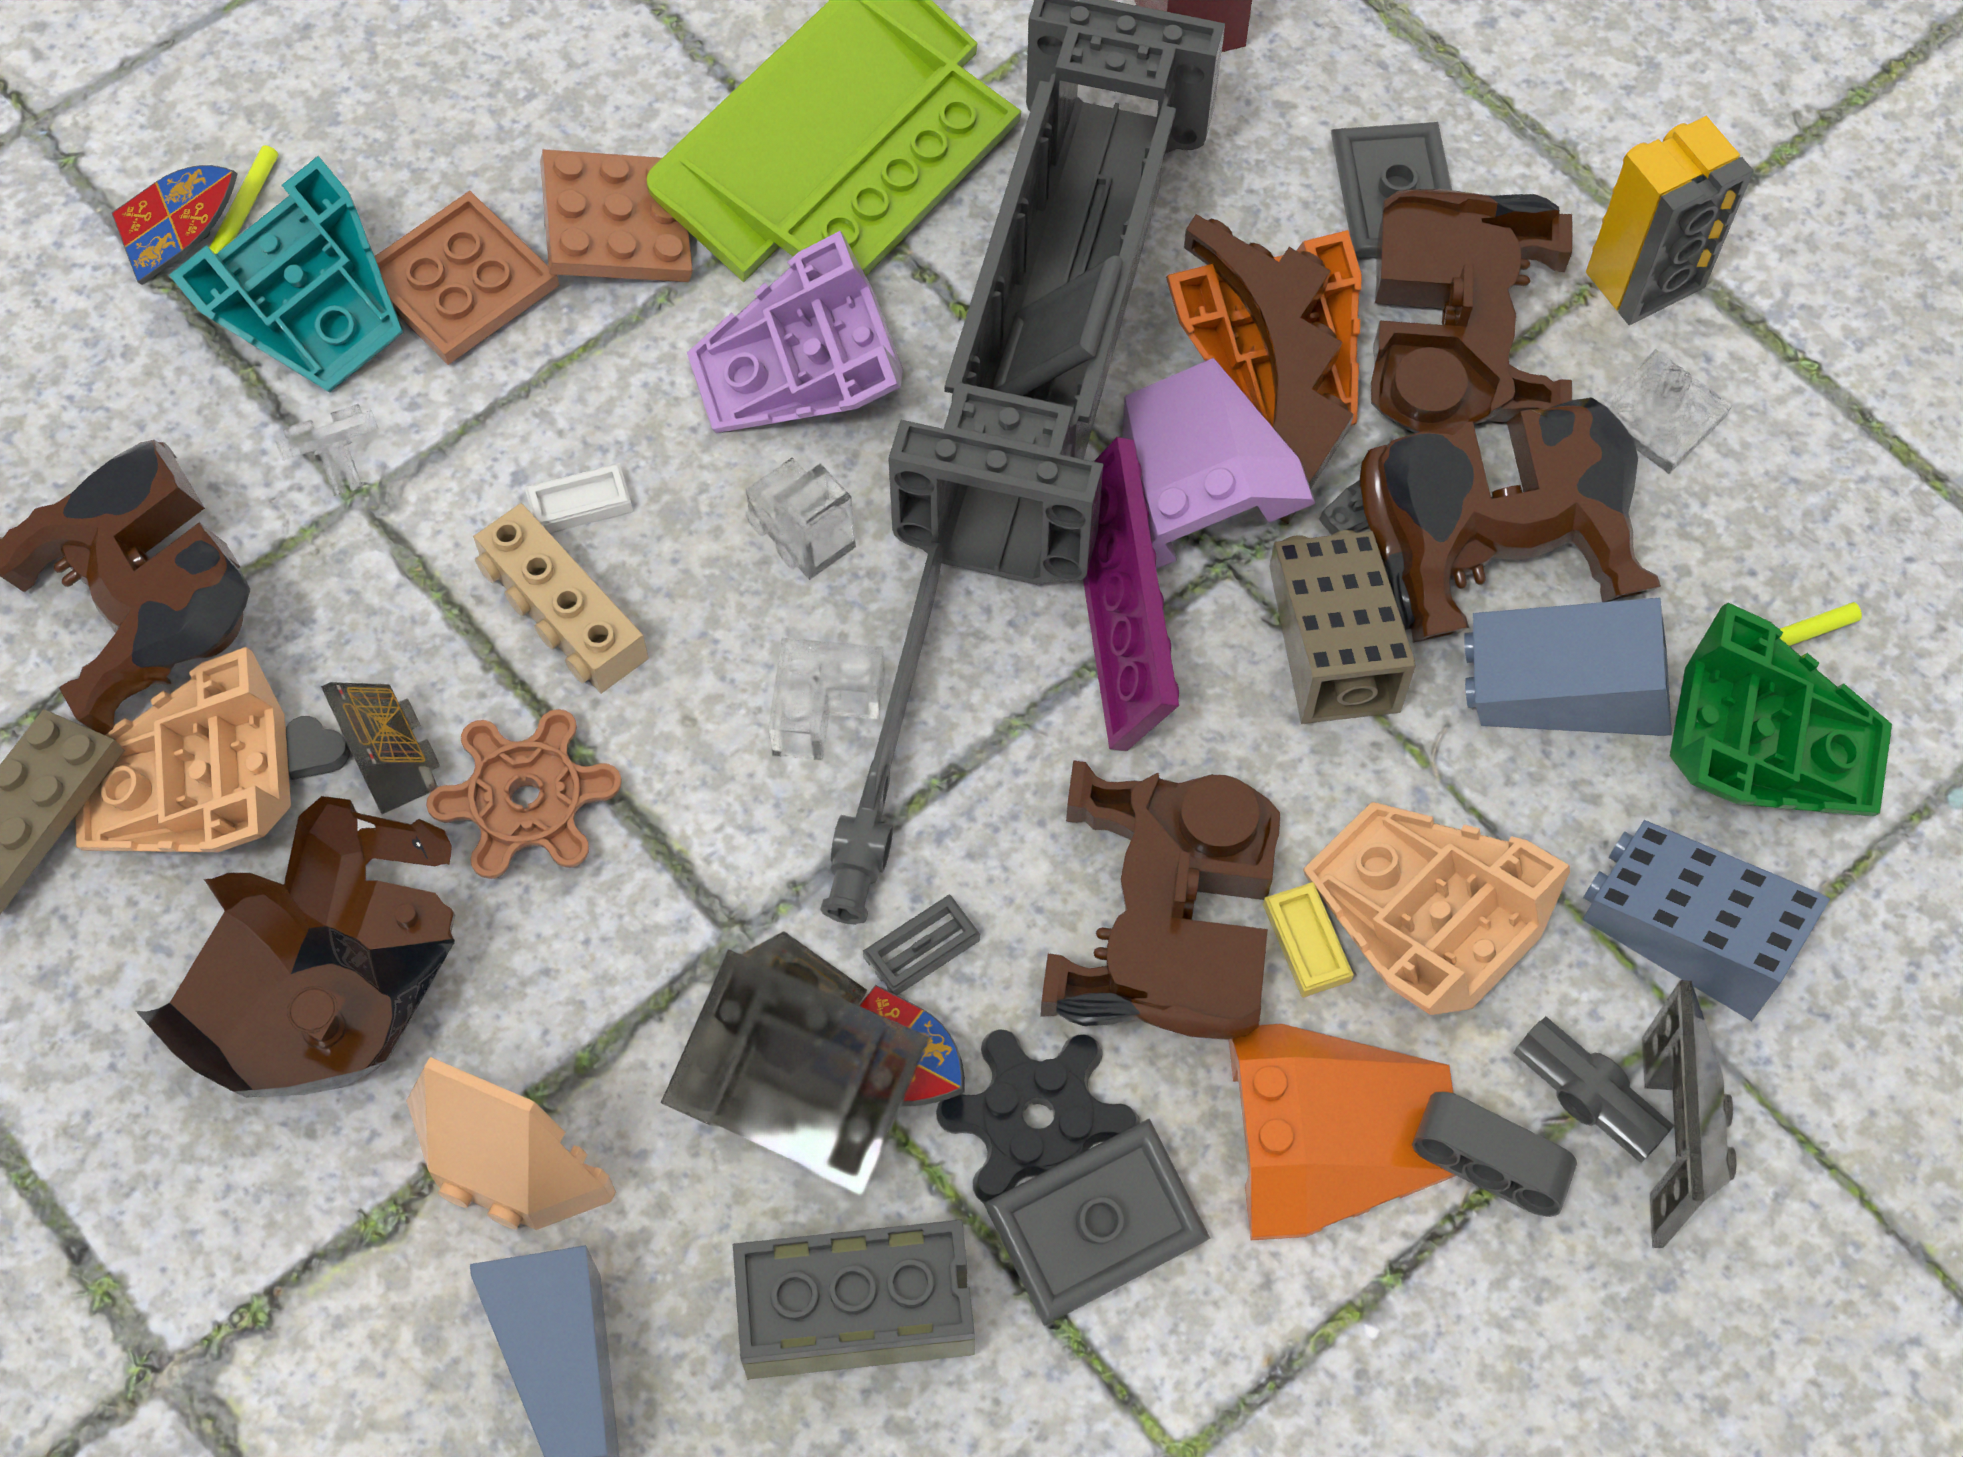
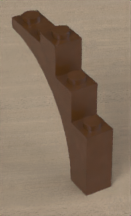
[1184,214,1354,524]

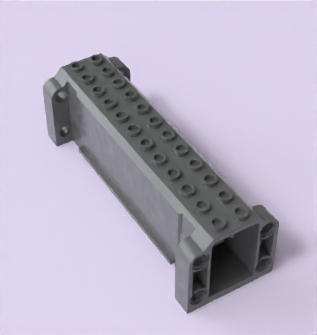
[888,0,1225,585]

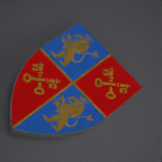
[112,165,238,285]
[810,985,965,1106]

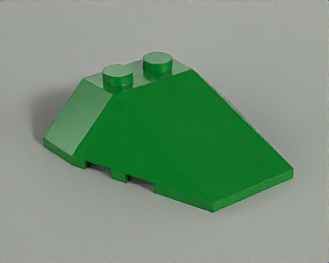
[1669,602,1892,816]

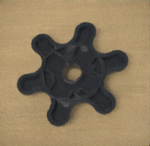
[936,1029,1140,1203]

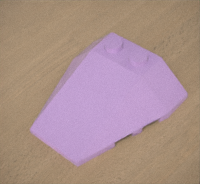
[687,231,903,433]
[1122,358,1315,569]

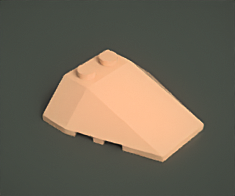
[75,647,291,852]
[1303,802,1570,1015]
[406,1057,616,1230]

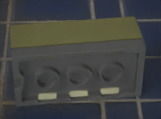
[732,1219,975,1380]

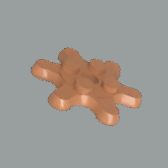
[426,709,622,879]

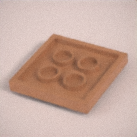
[540,149,693,282]
[374,191,560,365]

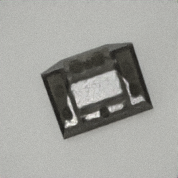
[661,949,931,1194]
[1642,980,1737,1248]

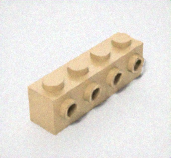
[473,503,649,694]

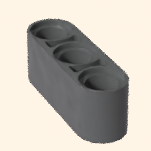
[1412,1092,1577,1217]

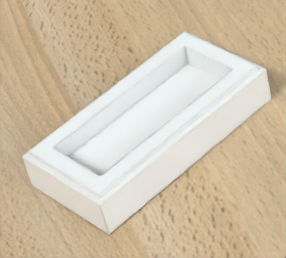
[525,463,633,533]

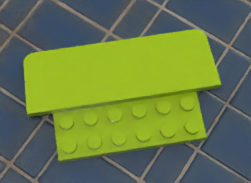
[647,0,1022,282]

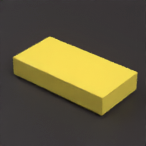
[1263,882,1354,998]

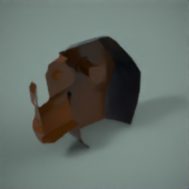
[136,796,456,1098]

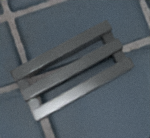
[863,894,980,995]

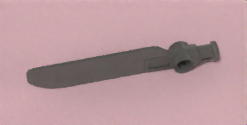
[820,541,943,925]

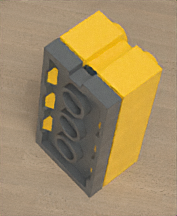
[1586,115,1754,326]

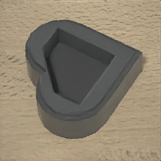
[286,716,349,780]

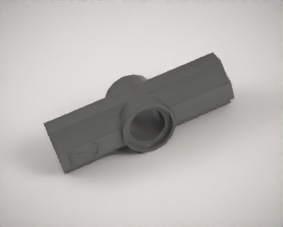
[1513,1016,1675,1163]

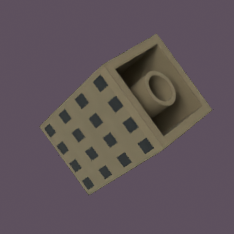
[1269,530,1416,724]

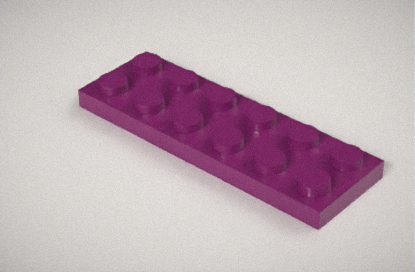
[1083,437,1179,751]

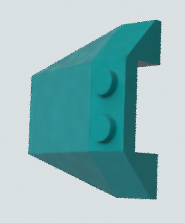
[169,156,404,393]

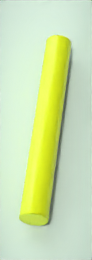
[209,145,279,254]
[1780,602,1862,646]

